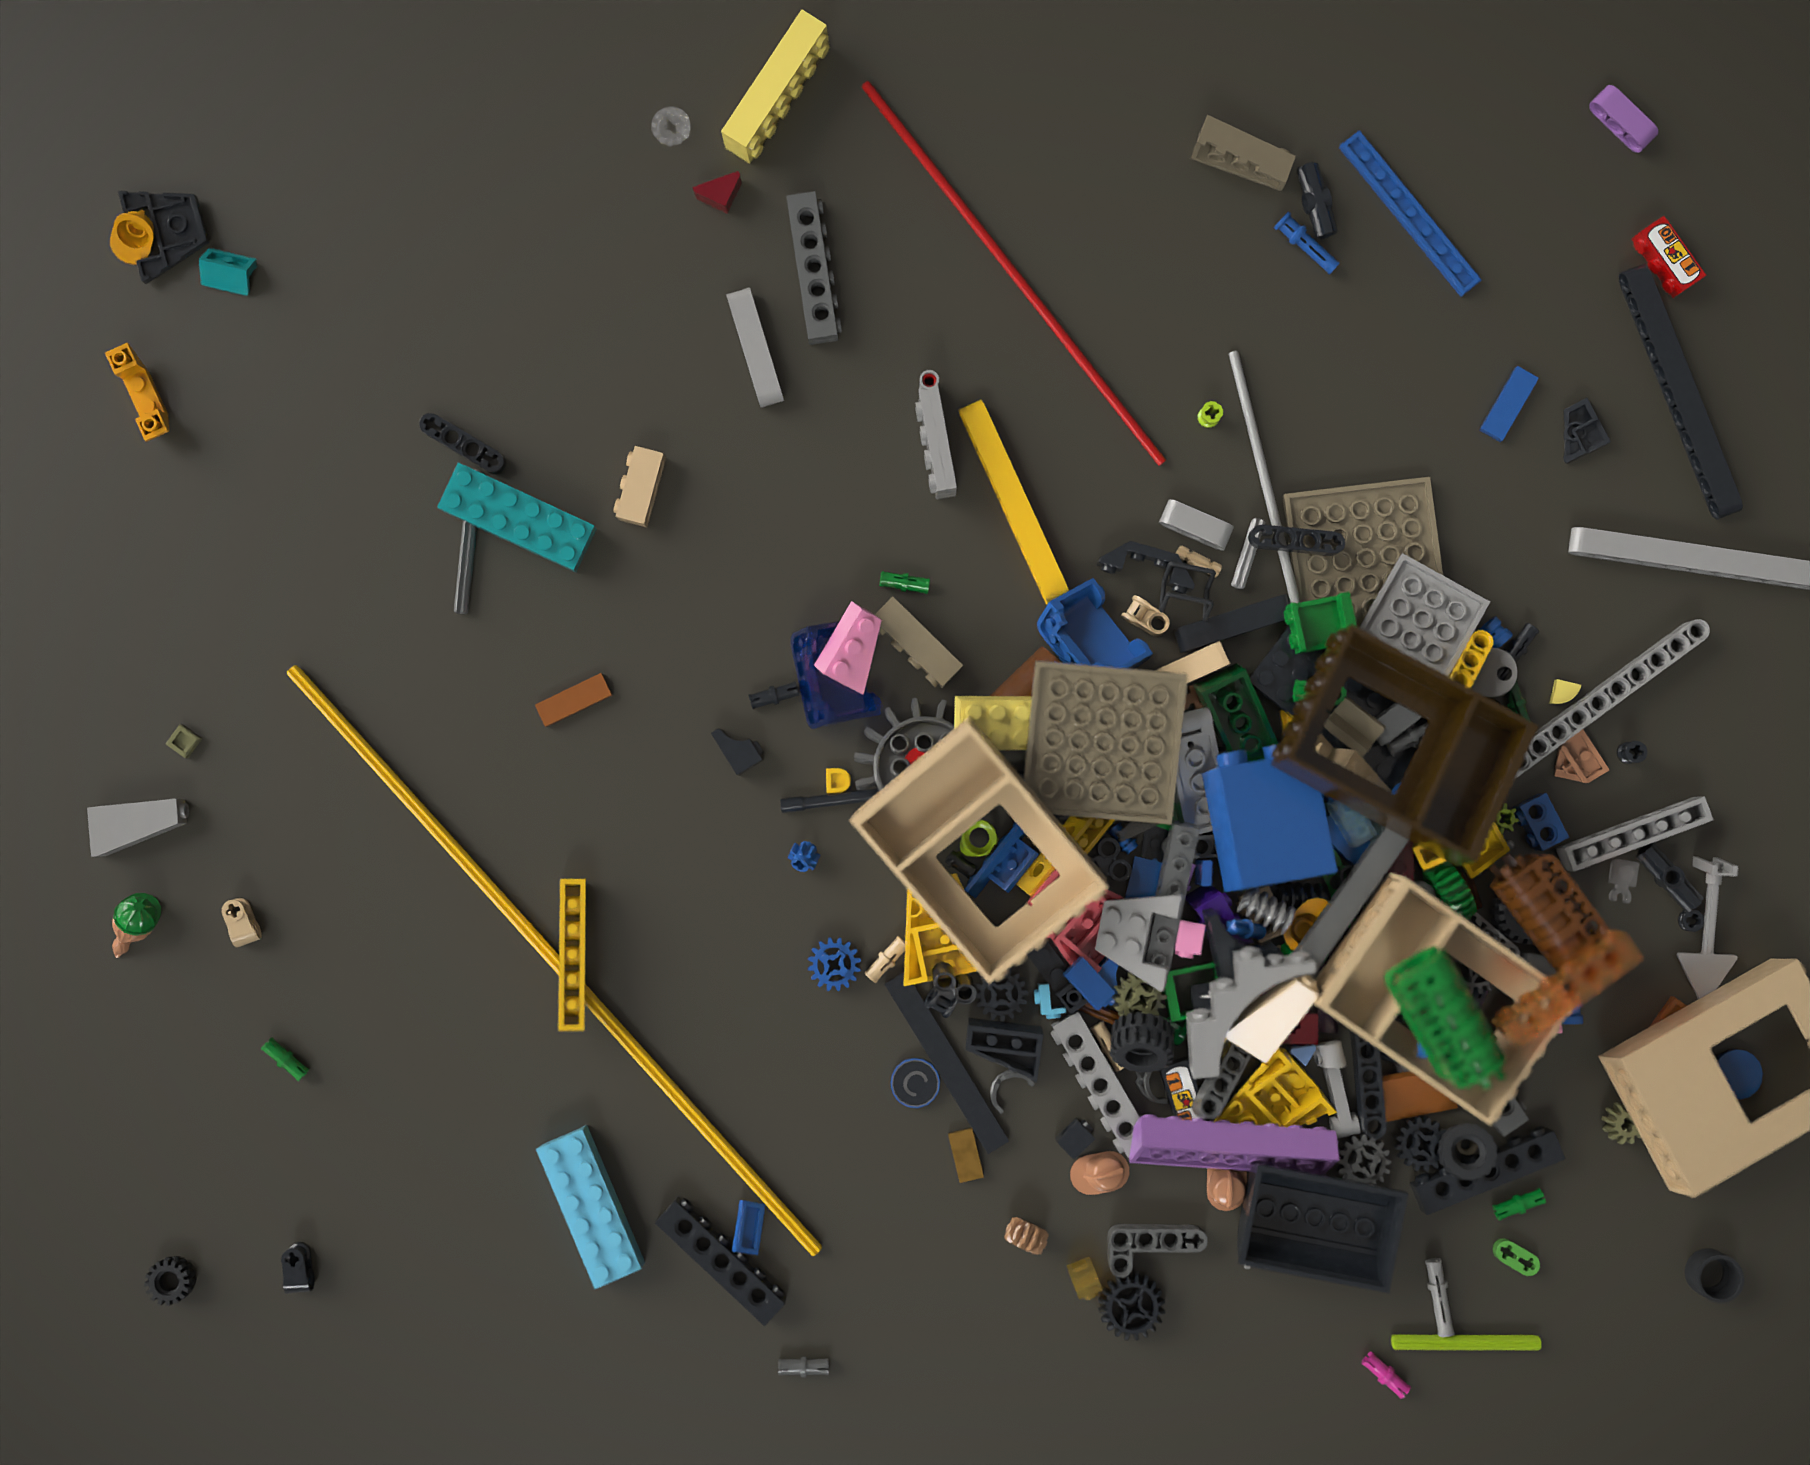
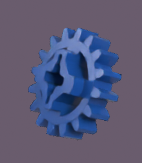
[808,937,861,991]

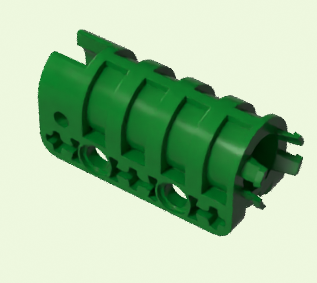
[1384,946,1506,1090]

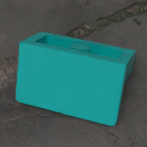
[199,248,257,296]

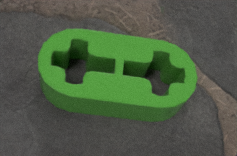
[1493,1238,1540,1276]

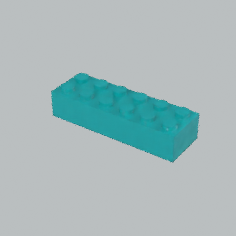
[437,463,597,572]

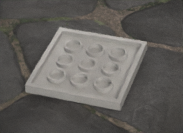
[1359,553,1490,677]

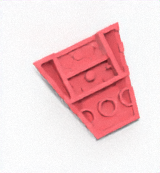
[1027,869,1125,973]

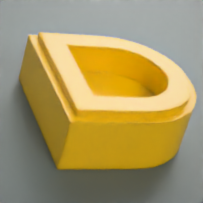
[826,768,851,793]

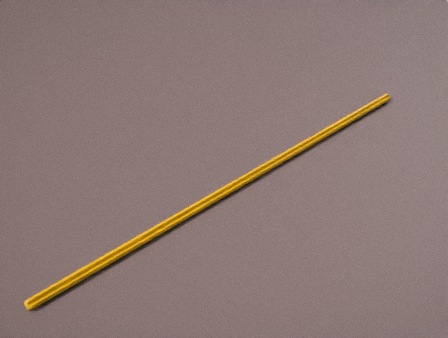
[287,665,822,1256]

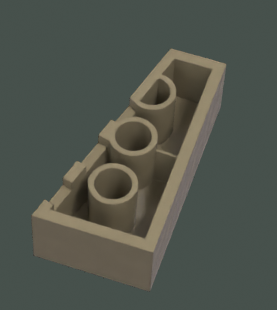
[1190,115,1296,191]

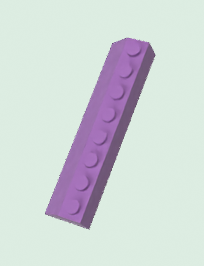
[1129,1115,1339,1175]

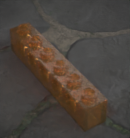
[1492,930,1644,1050]

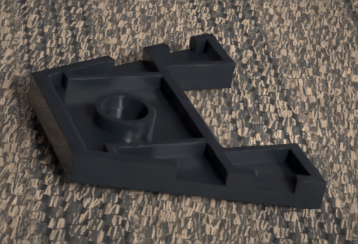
[118,190,209,284]

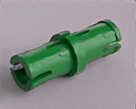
[879,571,930,594]
[261,1037,310,1082]
[1492,1188,1546,1221]

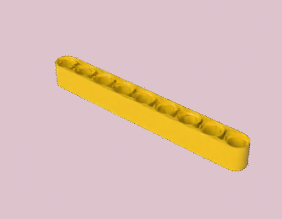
[959,400,1069,605]

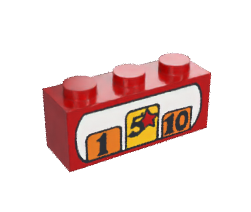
[1632,216,1706,298]

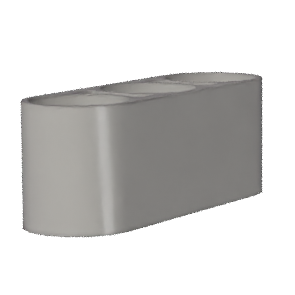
[1159,500,1234,550]

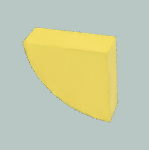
[1549,679,1581,704]

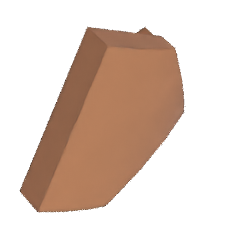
[1554,729,1609,783]

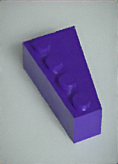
[1185,885,1254,943]

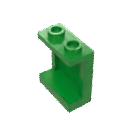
[1284,592,1357,655]

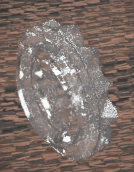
[652,107,691,147]

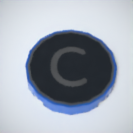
[891,1058,940,1108]

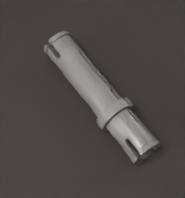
[1425,1258,1455,1337]

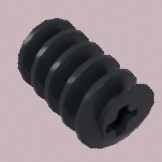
[1274,882,1328,909]

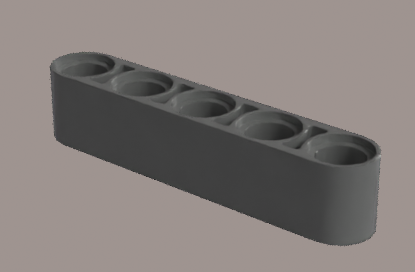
[1192,1039,1252,1118]

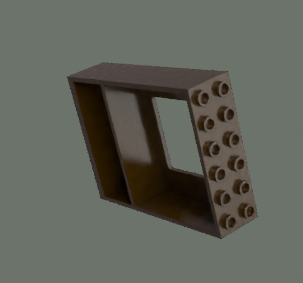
[1271,624,1539,865]

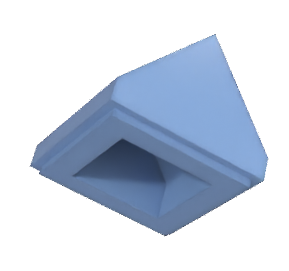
[1286,1044,1316,1066]

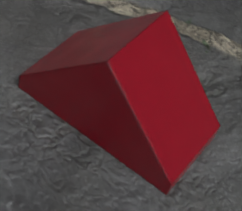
[693,171,742,213]

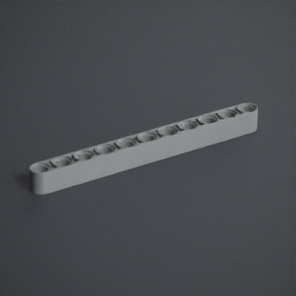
[1568,527,1810,590]
[1515,619,1710,778]

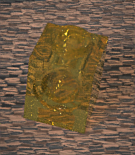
[1066,1257,1102,1300]

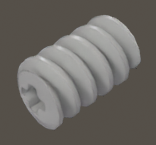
[1237,887,1295,936]

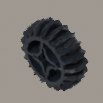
[1098,1271,1166,1341]

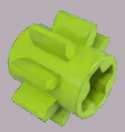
[1495,803,1519,834]

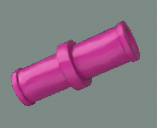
[1362,1351,1411,1399]

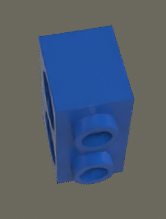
[1513,793,1569,851]

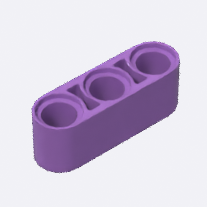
[1589,85,1659,152]

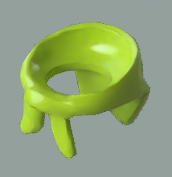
[960,819,998,857]

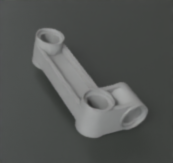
[1313,1039,1360,1139]

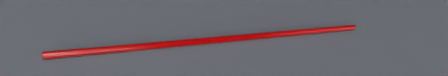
[862,81,1166,466]

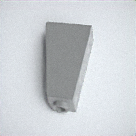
[87,799,189,857]

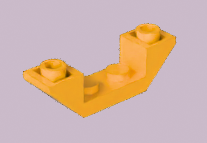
[105,343,169,442]

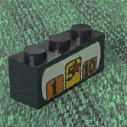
[1159,1057,1213,1122]

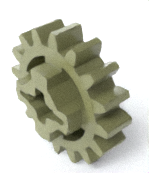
[1112,972,1167,1016]

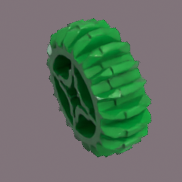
[1422,861,1477,921]

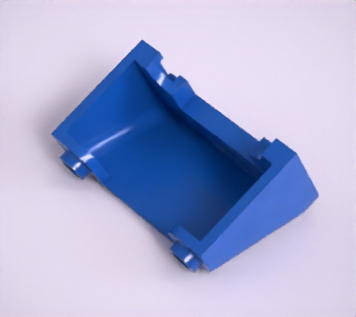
[1037,578,1153,669]

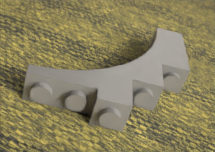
[1186,947,1316,1079]

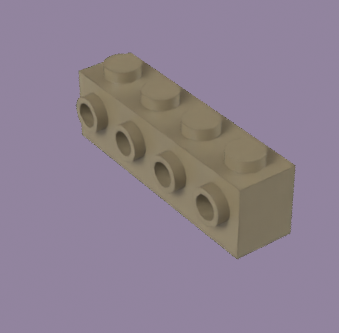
[875,596,963,688]

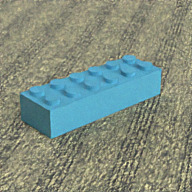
[536,1125,645,1289]

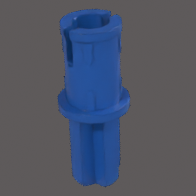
[1226,919,1266,940]

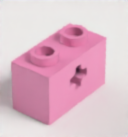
[1174,920,1205,958]

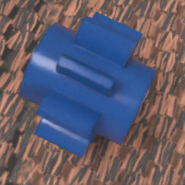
[788,841,821,872]

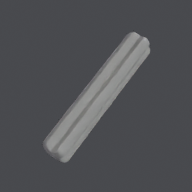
[1231,518,1265,589]

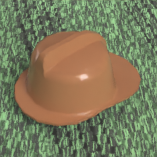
[1070,1151,1129,1195]
[1207,1168,1247,1211]

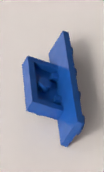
[964,821,1039,899]

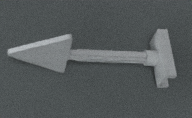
[1676,856,1738,999]

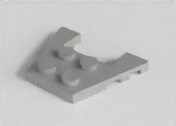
[1095,894,1184,991]

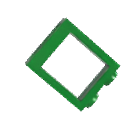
[1163,961,1218,1022]

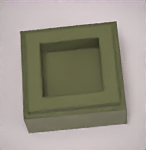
[165,724,202,758]

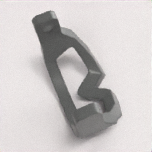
[990,1070,1035,1114]
[1135,1071,1168,1104]

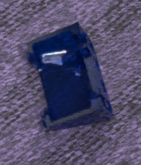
[791,621,881,729]

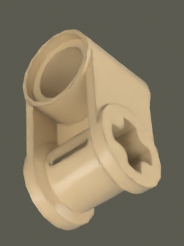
[1121,595,1170,637]
[221,898,262,948]

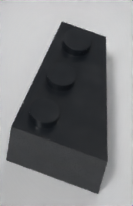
[965,1018,1043,1083]

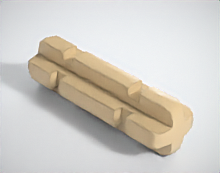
[1176,546,1222,577]

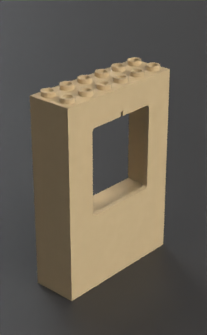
[850,716,1108,983]
[1314,872,1578,1126]
[1598,958,1810,1197]

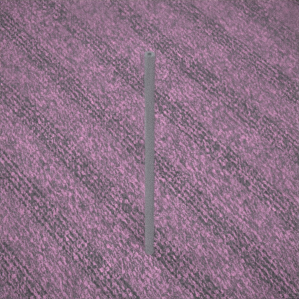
[1229,351,1301,603]

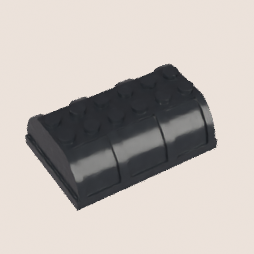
[1237,1162,1408,1293]

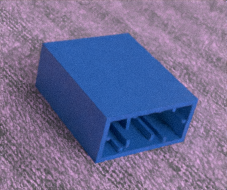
[1202,745,1337,892]

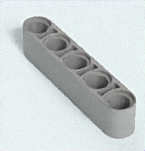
[726,287,784,408]

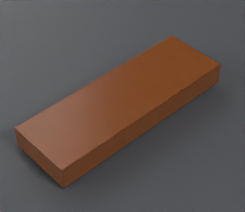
[535,673,613,727]

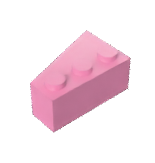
[814,601,881,695]

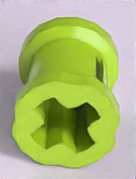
[1198,401,1223,428]

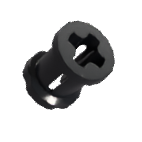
[1617,741,1648,764]

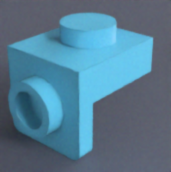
[1034,982,1066,1019]

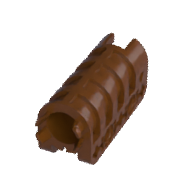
[1489,854,1621,985]

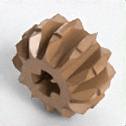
[1004,1217,1049,1255]

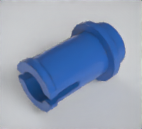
[1108,822,1138,855]

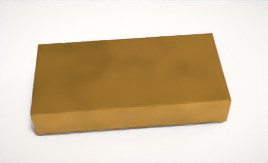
[948,1128,984,1183]

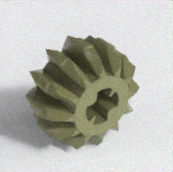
[1601,1102,1641,1145]

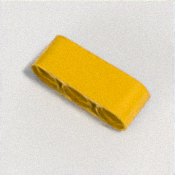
[1449,630,1494,688]

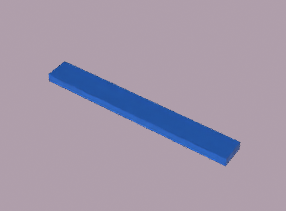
[1339,130,1482,297]

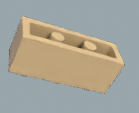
[614,446,666,528]

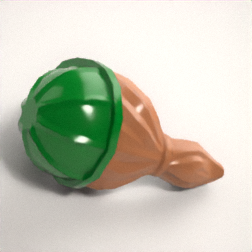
[112,893,161,958]

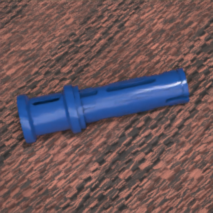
[1274,211,1340,274]

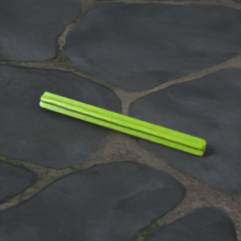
[1391,1335,1542,1350]

